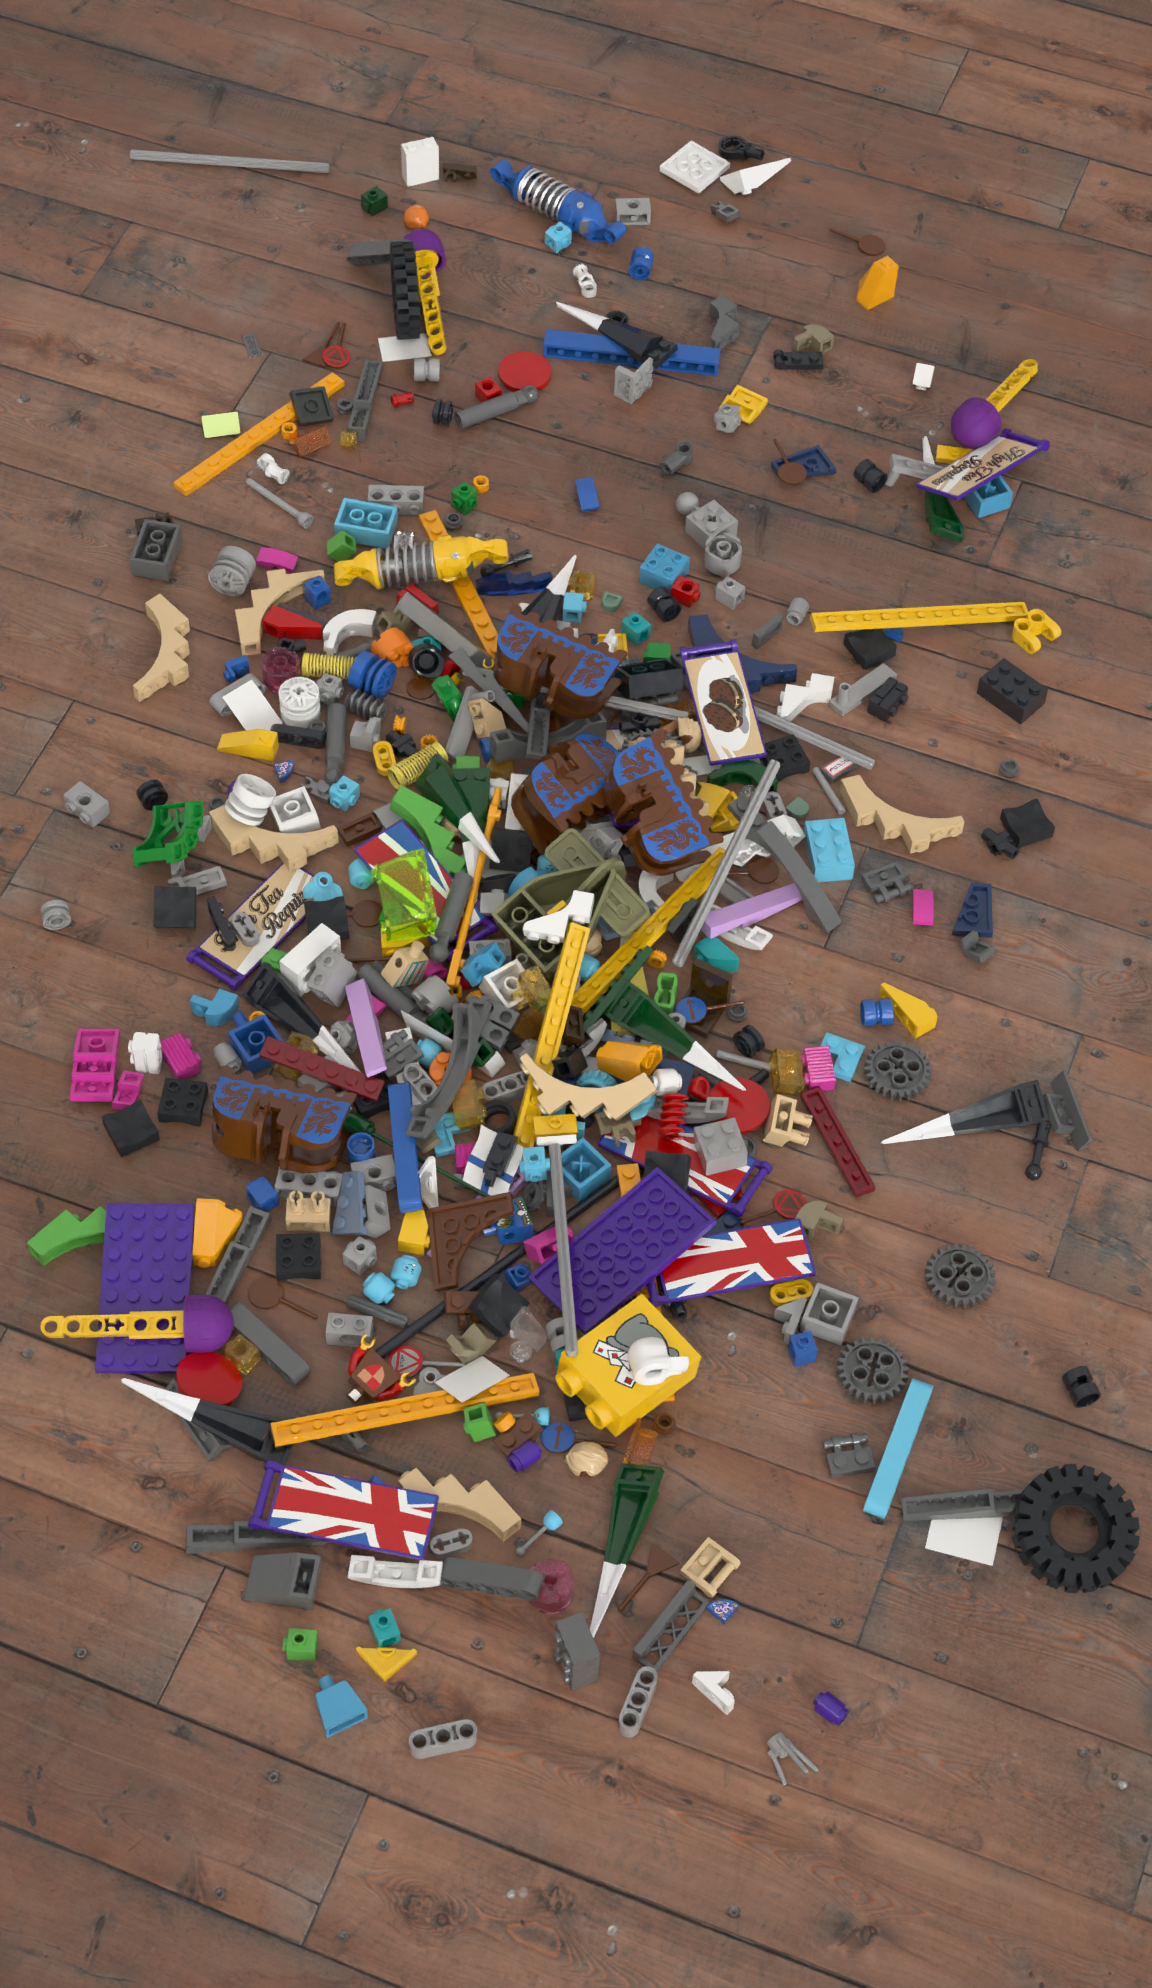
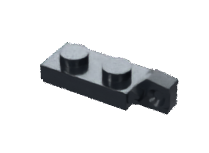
[483,1131,518,1187]

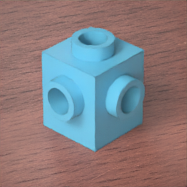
[545,222,572,253]
[329,775,360,811]
[519,1146,551,1182]

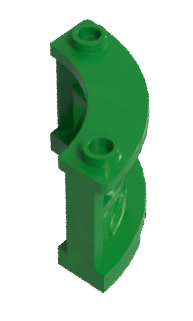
[133,801,203,867]

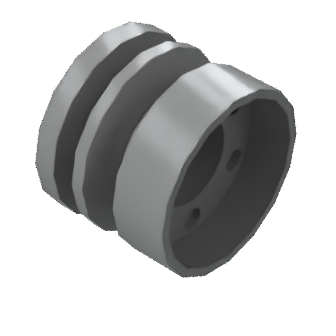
[208,546,256,596]

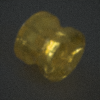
[339,429,358,450]

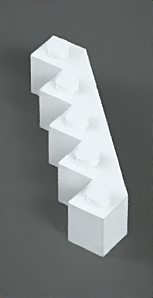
[675,815,806,882]

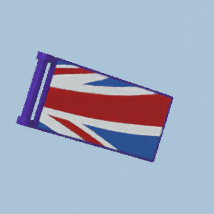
[354,820,497,963]

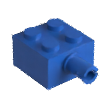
[228,1012,284,1074]

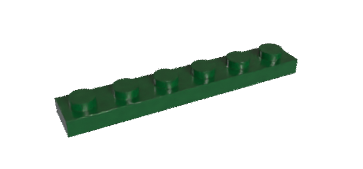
[574,945,654,1047]

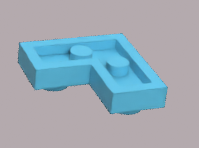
[820,1032,865,1082]
[433,1109,471,1158]

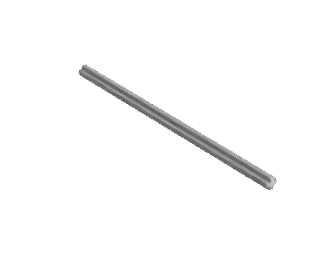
[130,150,330,173]
[462,667,688,721]
[683,674,875,770]
[672,760,780,967]
[549,1143,578,1357]

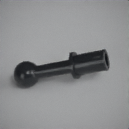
[480,549,532,578]
[1025,1122,1051,1180]

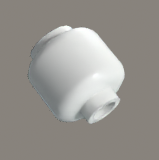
[650,1069,682,1096]

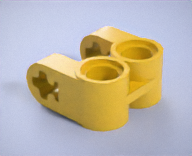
[1011,609,1061,654]

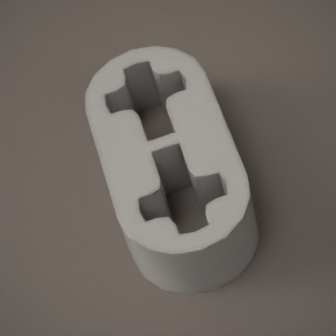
[763,792,787,820]
[231,912,259,947]
[430,1528,473,1559]

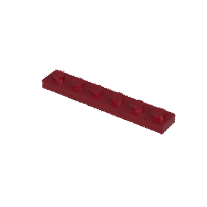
[259,1036,385,1102]
[800,1086,875,1198]

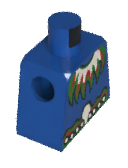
[482,1197,534,1245]

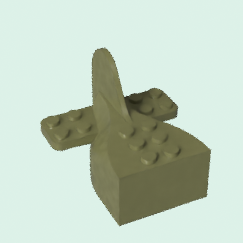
[491,828,650,984]

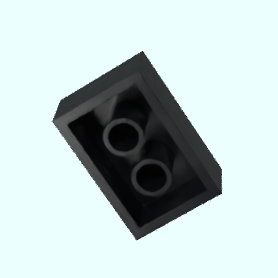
[615,658,683,701]
[977,658,1048,725]

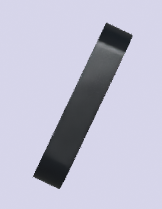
[270,724,326,749]

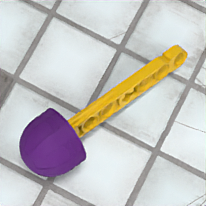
[403,229,446,355]
[951,359,1038,449]
[40,1295,234,1353]

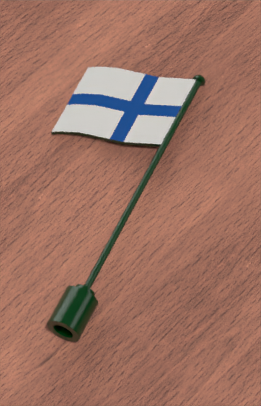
[342,1111,523,1197]

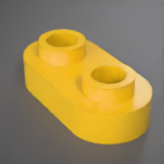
[373,741,396,776]
[770,1279,813,1307]

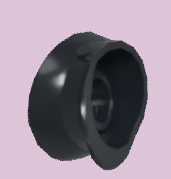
[408,643,445,678]

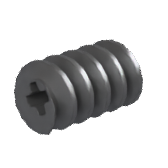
[344,689,387,722]

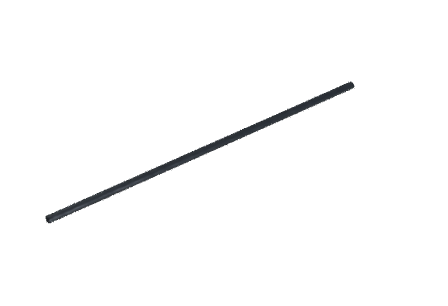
[375,1069,769,1359]

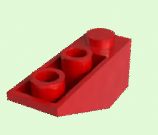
[262,605,323,640]

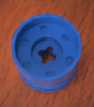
[348,650,397,699]

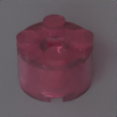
[261,647,301,692]
[529,1559,574,1614]

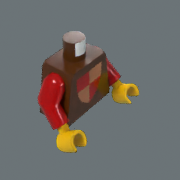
[346,1333,416,1404]

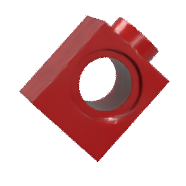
[475,376,502,403]
[671,575,701,608]

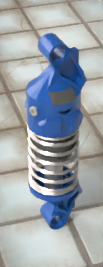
[490,159,626,245]

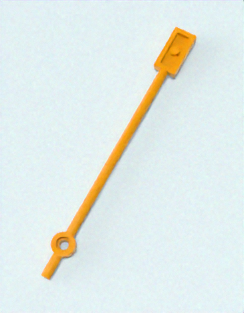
[446,788,502,996]

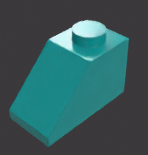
[693,937,740,972]

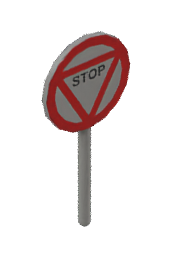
[388,1346,465,1378]

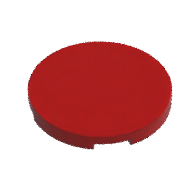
[498,351,551,392]
[708,1078,770,1134]
[175,1352,242,1406]

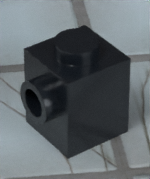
[552,1048,588,1080]

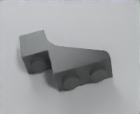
[709,295,740,350]

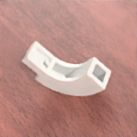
[323,609,377,660]
[638,870,674,910]

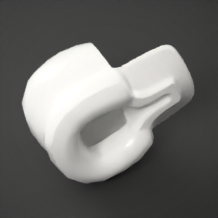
[628,1337,689,1386]

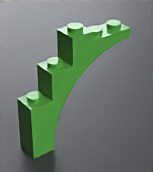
[389,785,467,878]
[27,1206,106,1266]

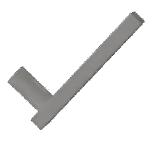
[886,454,944,487]
[829,663,897,717]
[445,686,495,763]

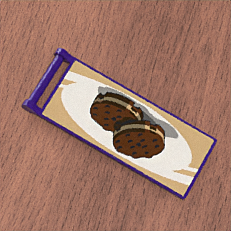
[679,639,767,766]

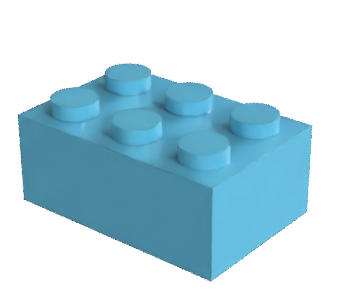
[334,498,398,549]
[804,818,855,882]

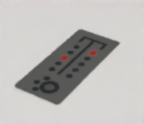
[242,334,262,357]

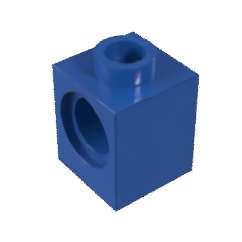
[304,575,331,610]
[246,1176,279,1212]
[788,1331,817,1367]

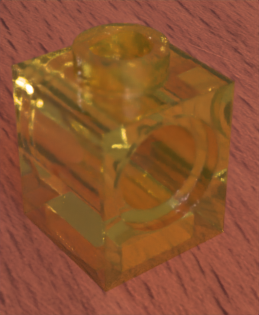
[568,570,597,600]
[224,1334,261,1375]

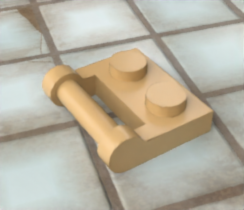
[680,1537,741,1598]

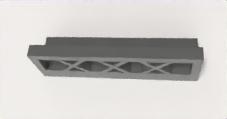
[165,1378,235,1461]
[632,1579,710,1672]

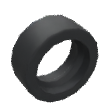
[480,873,517,894]
[476,1100,517,1135]

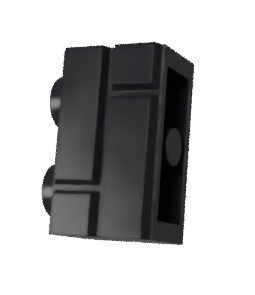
[867,677,909,722]

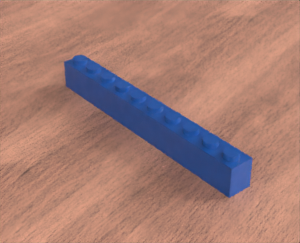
[543,329,721,376]

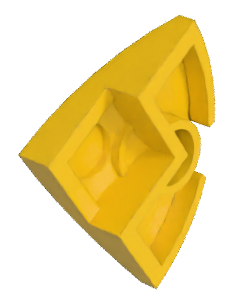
[711,791,740,832]

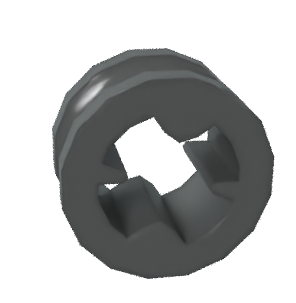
[337,398,353,415]

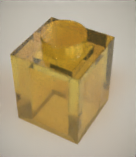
[486,756,516,781]

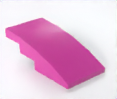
[70,1028,120,1102]

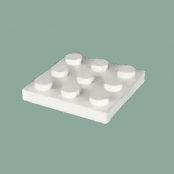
[660,141,730,193]

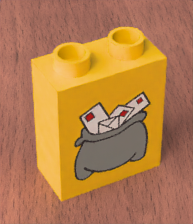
[556,1294,701,1437]

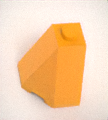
[856,256,898,310]
[596,1041,663,1082]
[192,1198,243,1268]

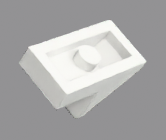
[692,1671,735,1715]

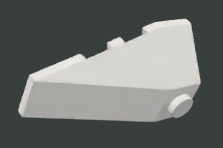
[720,158,791,195]

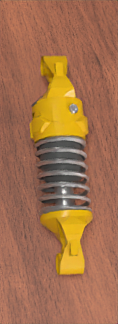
[334,535,509,590]

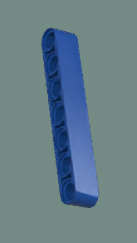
[388,1082,423,1213]

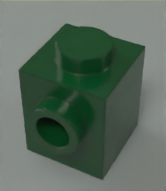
[361,186,388,217]

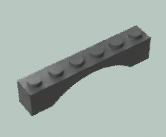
[490,711,607,763]

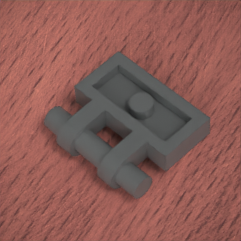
[861,862,912,904]
[382,1029,424,1080]
[822,1433,876,1478]

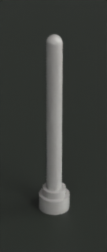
[246,478,314,529]

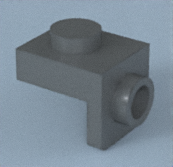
[960,930,995,963]

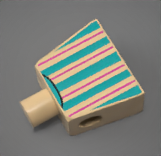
[381,941,429,988]

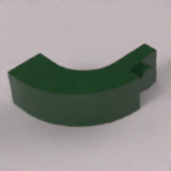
[707,760,778,793]
[425,1007,496,1067]

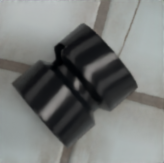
[853,459,888,493]
[647,586,682,622]
[1062,1366,1101,1408]

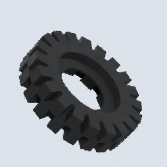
[390,241,420,340]
[1011,1464,1140,1593]

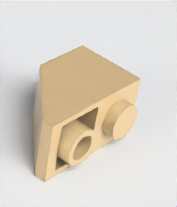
[467,698,506,739]

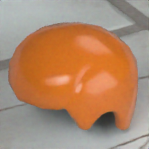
[403,205,430,229]

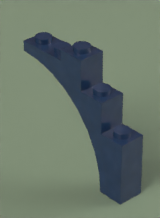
[688,614,797,693]

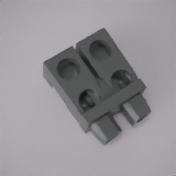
[465,994,520,1053]

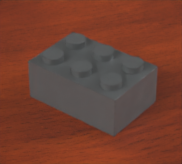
[130,519,183,581]
[552,1612,600,1691]

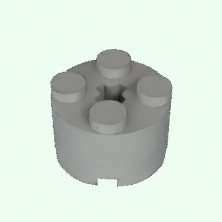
[704,533,742,578]
[411,975,459,1017]

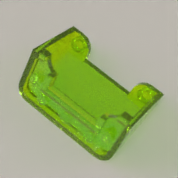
[371,849,436,942]

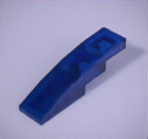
[475,570,553,596]

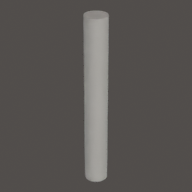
[812,767,846,815]
[716,1050,778,1073]

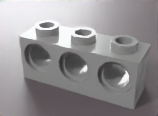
[368,485,424,515]
[275,1167,343,1207]

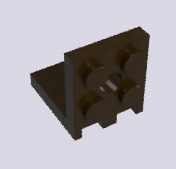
[673,958,733,1038]

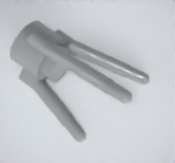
[767,1732,818,1786]

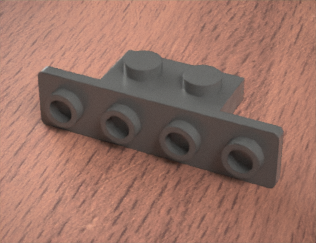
[1043,1071,1092,1151]

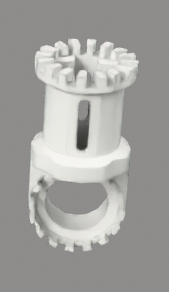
[573,264,597,298]
[256,453,290,484]

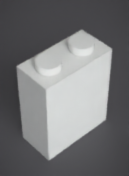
[401,137,439,187]

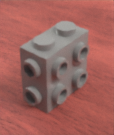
[306,950,358,1008]

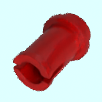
[390,391,414,407]

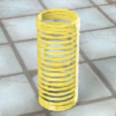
[302,652,356,681]
[387,742,448,790]

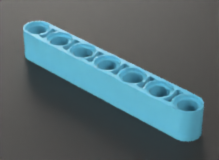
[863,1378,934,1519]

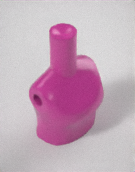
[423,955,448,980]

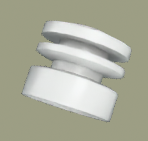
[279,677,321,728]
[224,774,276,826]

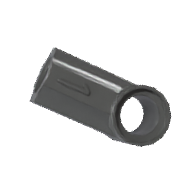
[660,441,692,475]

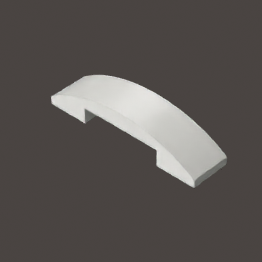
[709,904,773,950]
[348,1555,443,1588]

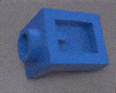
[223,655,250,684]

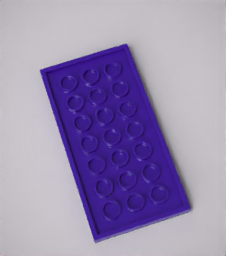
[528,1167,716,1335]
[95,1203,195,1374]

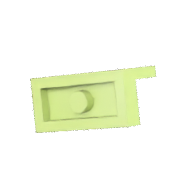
[201,412,240,438]

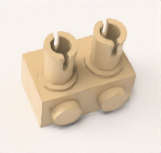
[762,1094,813,1147]
[286,1190,331,1232]

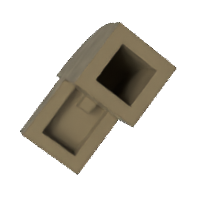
[792,324,834,354]
[374,597,414,634]
[795,1201,844,1240]
[446,1323,497,1364]

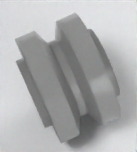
[40,900,71,930]

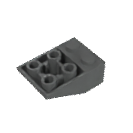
[244,1553,322,1610]

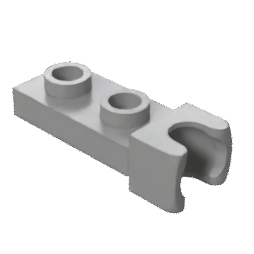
[167,866,227,895]

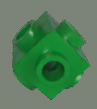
[451,482,478,515]

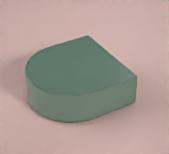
[601,591,623,612]
[785,796,809,819]

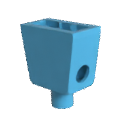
[315,1675,368,1738]

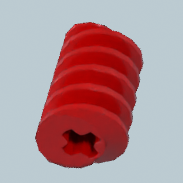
[657,1093,689,1140]

